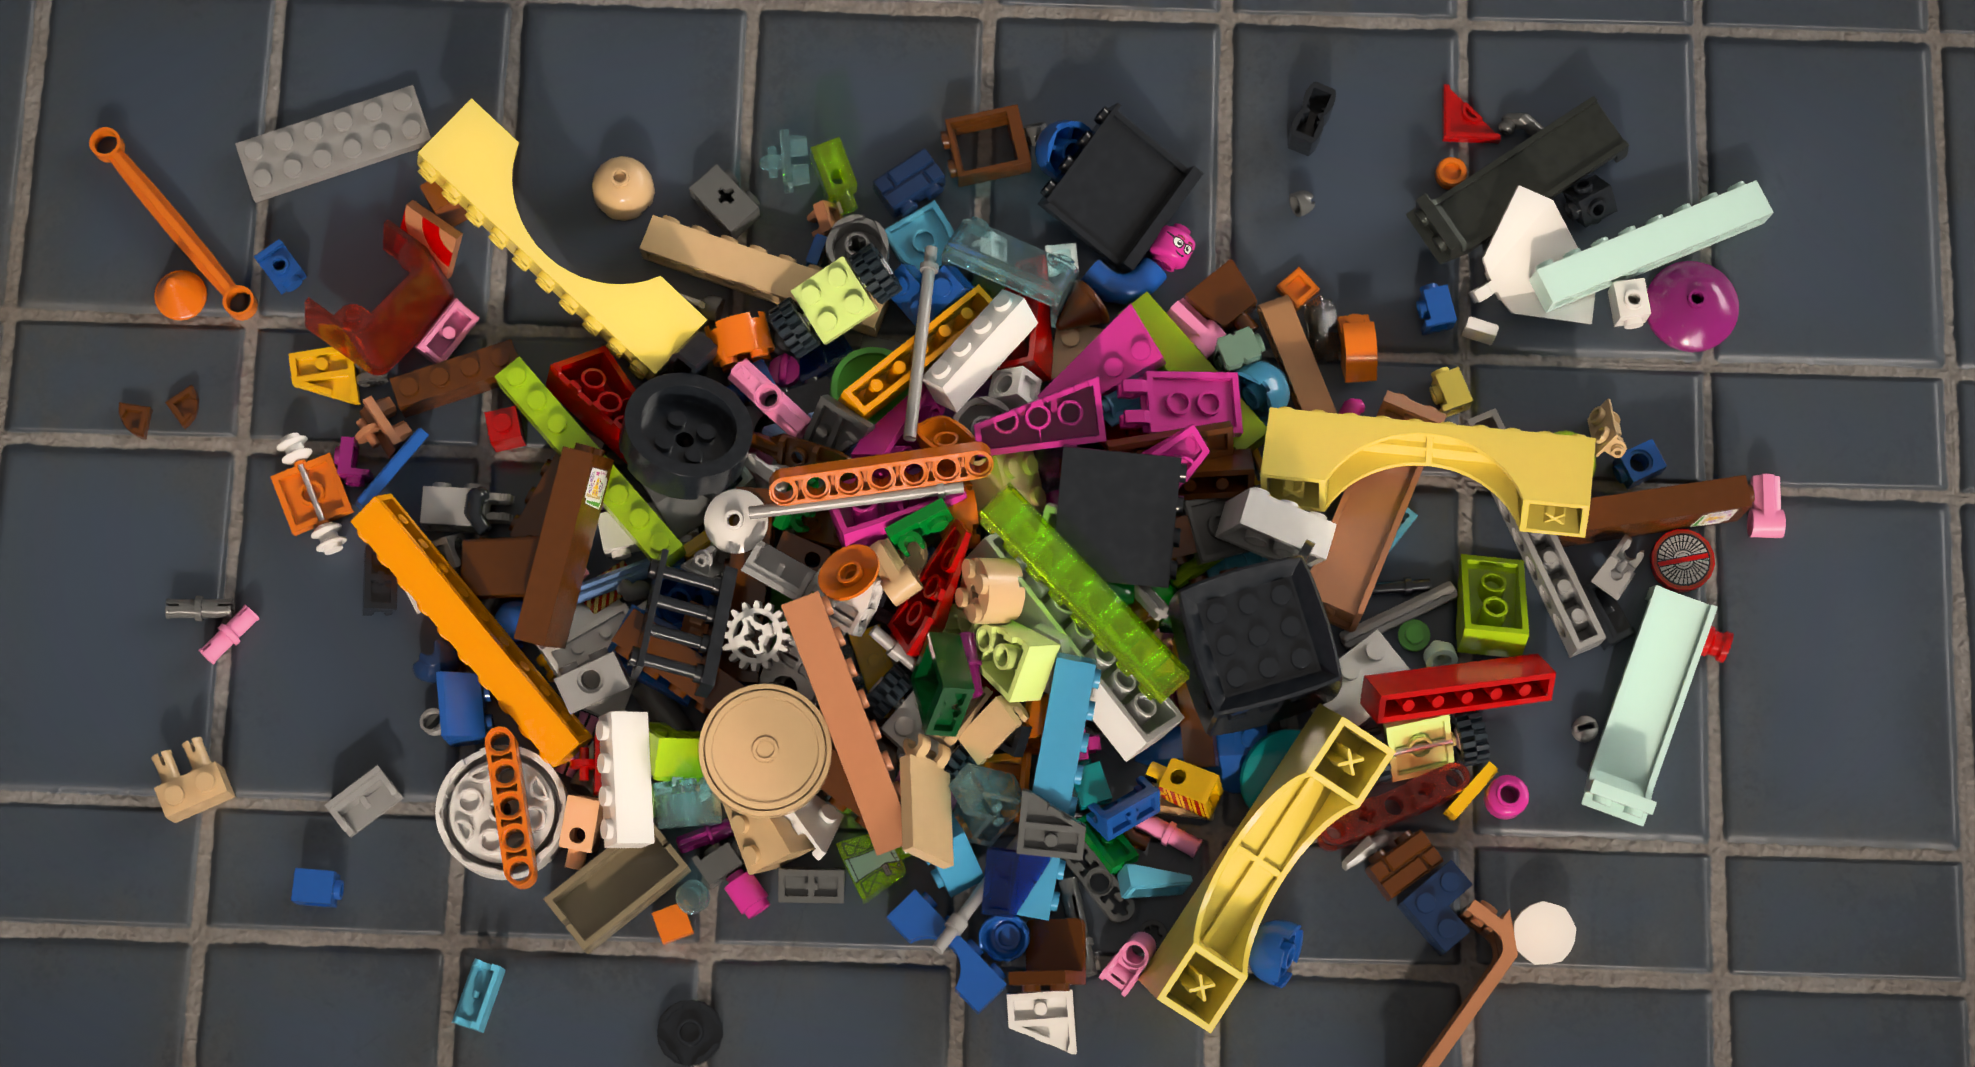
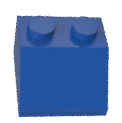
[436,671,495,747]

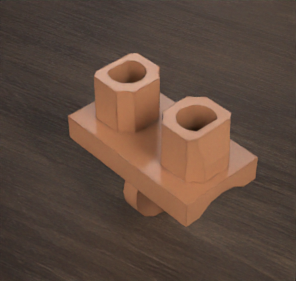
[355,396,413,458]

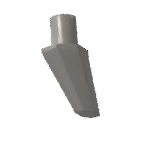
[1342,833,1389,871]

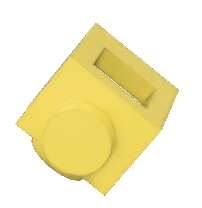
[1429,367,1473,418]

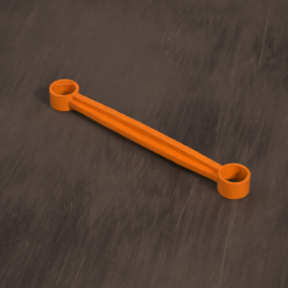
[89,127,258,321]

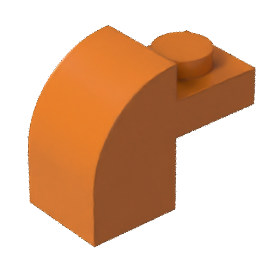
[1337,314,1378,383]

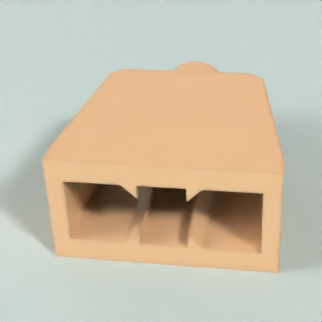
[559,794,603,870]

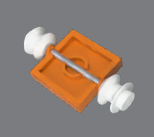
[270,433,354,555]

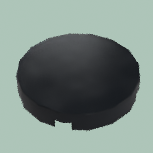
[657,1000,723,1067]

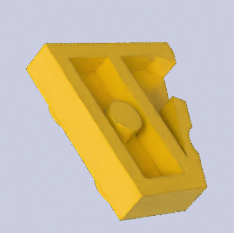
[288,344,361,405]

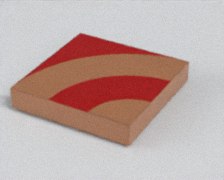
[396,200,463,282]

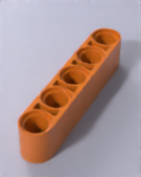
[485,726,538,889]

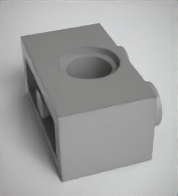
[554,647,632,715]

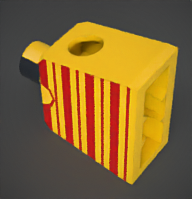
[1145,758,1224,821]

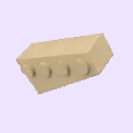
[723,804,815,875]

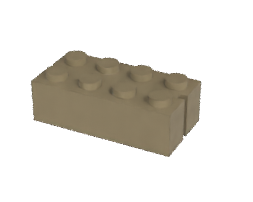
[543,824,692,954]

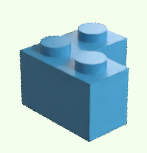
[926,813,985,897]

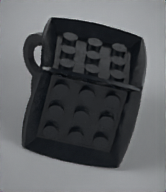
[1169,539,1342,737]

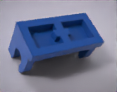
[1086,776,1160,841]

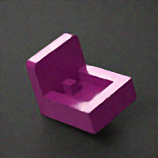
[334,436,375,487]

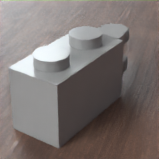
[420,482,515,534]

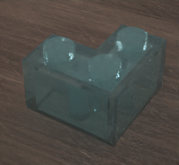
[948,763,1022,847]

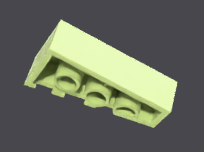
[943,604,1061,703]

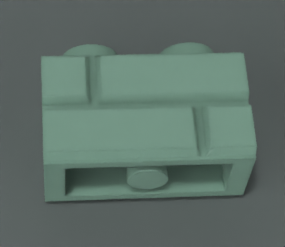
[1212,327,1265,372]

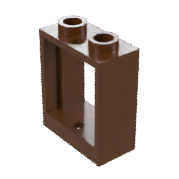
[940,104,1031,187]

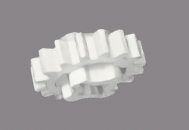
[722,600,793,672]

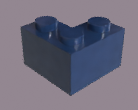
[1397,860,1473,957]

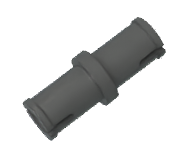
[165,596,234,621]

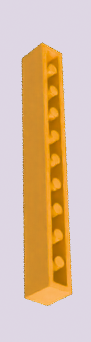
[350,493,593,768]

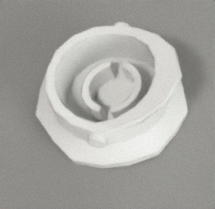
[1513,901,1576,965]

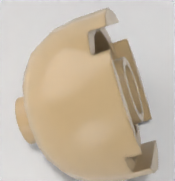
[592,156,655,221]

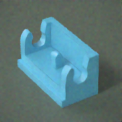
[452,958,506,1033]

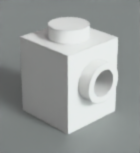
[1608,278,1651,329]

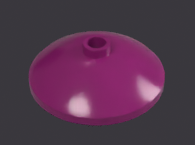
[1647,261,1739,352]

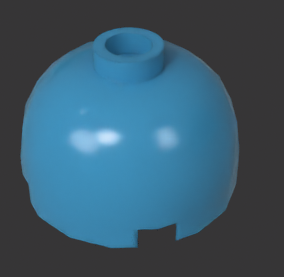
[1235,361,1290,425]

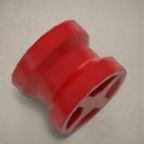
[1701,625,1734,663]

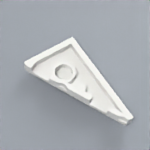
[784,795,844,861]

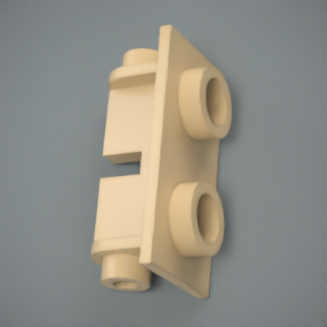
[1587,398,1627,458]

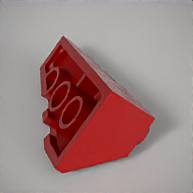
[989,257,1053,382]

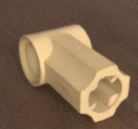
[869,538,924,607]

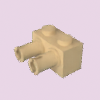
[151,737,236,823]

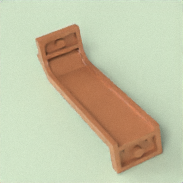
[1310,390,1447,632]
[1417,900,1518,1067]

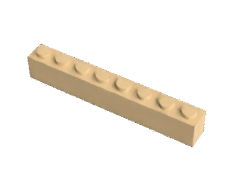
[639,215,889,337]

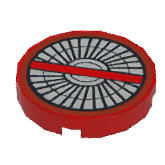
[1650,529,1715,593]

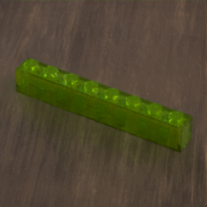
[978,482,1190,704]

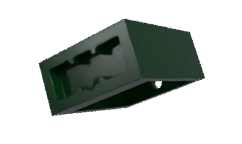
[910,631,975,737]

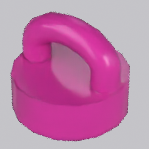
[769,353,801,388]

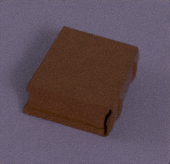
[461,534,540,600]

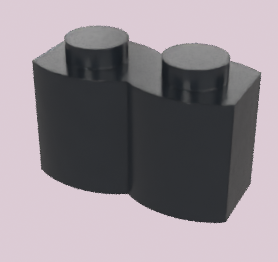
[1288,82,1336,156]
[660,331,717,376]

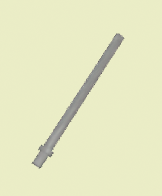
[903,245,939,441]
[748,481,964,519]

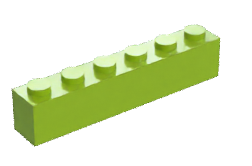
[1118,292,1267,453]

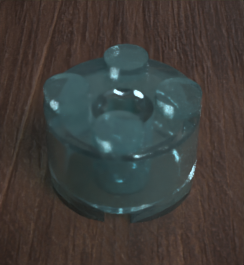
[653,778,722,830]

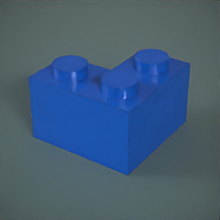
[891,264,974,326]

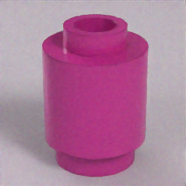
[724,868,771,919]

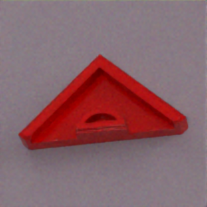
[1442,84,1501,144]

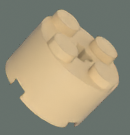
[955,558,1025,624]

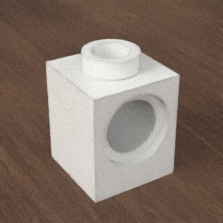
[988,366,1042,410]

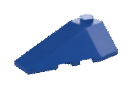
[1135,725,1267,794]

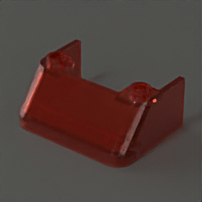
[305,219,455,375]

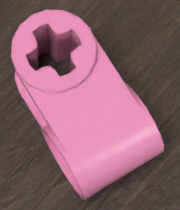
[1098,932,1156,997]

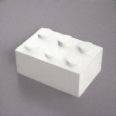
[1215,487,1337,568]
[1311,629,1410,728]

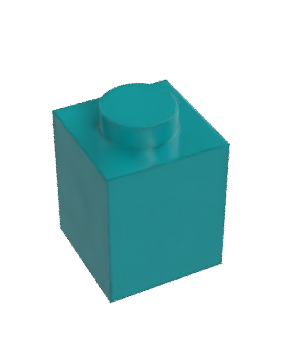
[1073,759,1112,813]

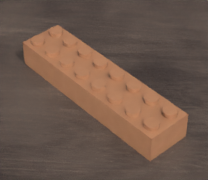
[781,591,902,856]

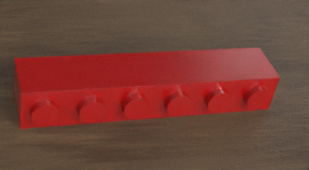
[1360,653,1557,724]

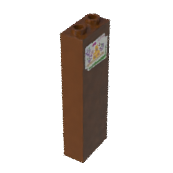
[514,443,614,649]
[1557,475,1755,547]

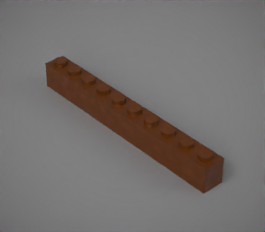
[611,608,866,829]

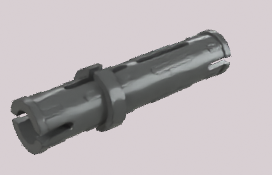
[1058,877,1098,977]

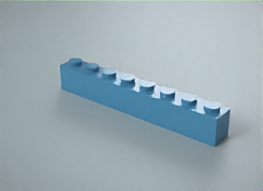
[1010,652,1102,921]

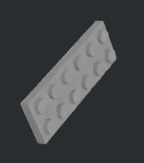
[235,85,432,203]

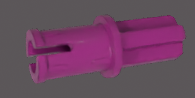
[958,632,983,699]
[676,817,734,853]

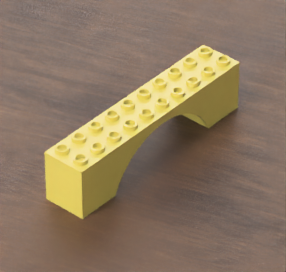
[417,98,707,381]
[1260,406,1596,538]
[1138,703,1396,1033]

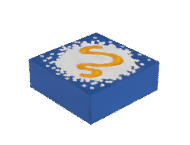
[806,233,827,267]

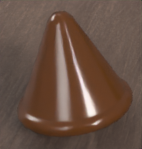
[1055,280,1110,331]

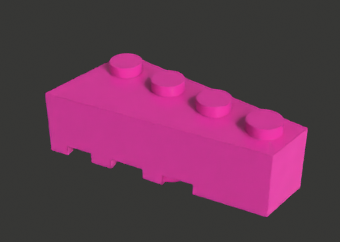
[1037,303,1166,400]

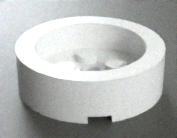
[435,745,569,880]

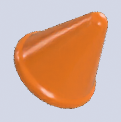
[154,270,207,321]

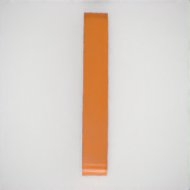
[769,441,994,506]

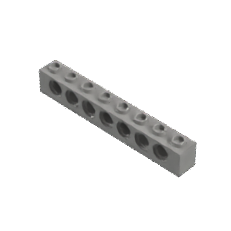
[1464,408,1606,658]

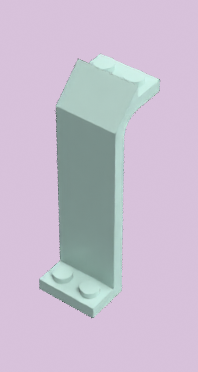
[1581,585,1718,826]

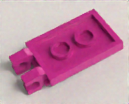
[1117,371,1243,437]

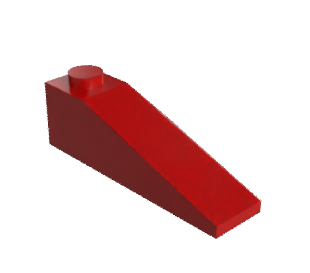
[887,518,971,657]

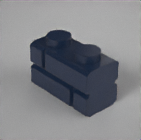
[873,148,945,219]

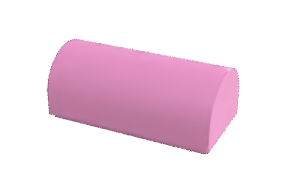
[415,298,480,364]

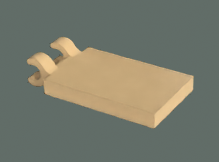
[900,733,954,869]

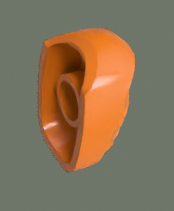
[916,415,975,470]

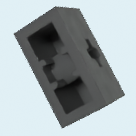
[689,164,761,239]

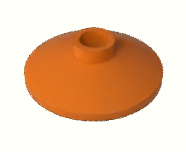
[818,544,880,601]

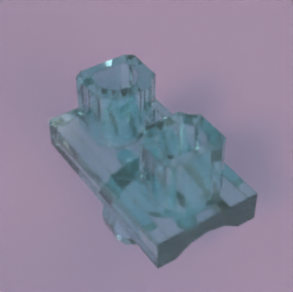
[759,129,810,193]

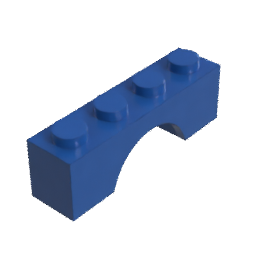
[887,890,1007,1015]

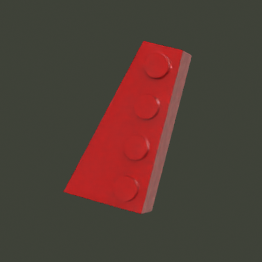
[546,345,636,465]

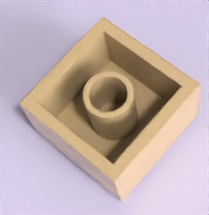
[970,450,1046,526]

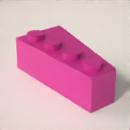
[974,376,1107,457]

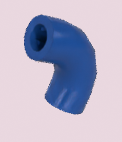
[1081,258,1167,305]

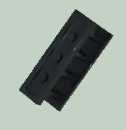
[628,549,738,698]

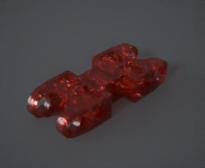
[1316,762,1470,852]

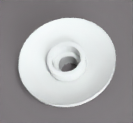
[704,489,769,554]

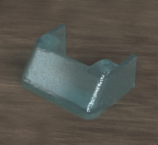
[942,216,1078,328]

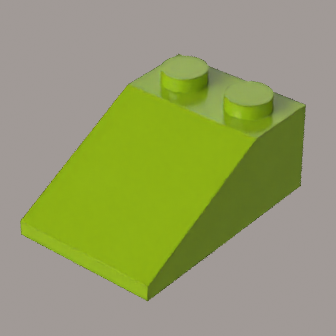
[1456,554,1529,657]

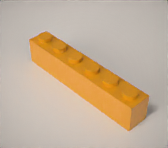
[838,284,993,420]

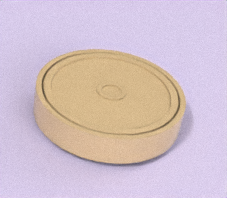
[698,684,832,819]

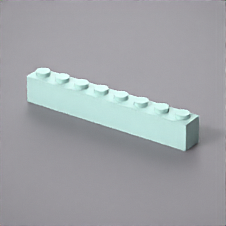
[1529,180,1774,313]

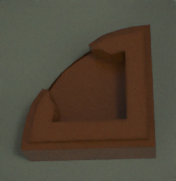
[165,384,199,429]
[119,402,153,440]

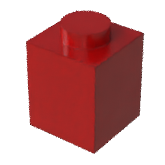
[484,406,527,452]

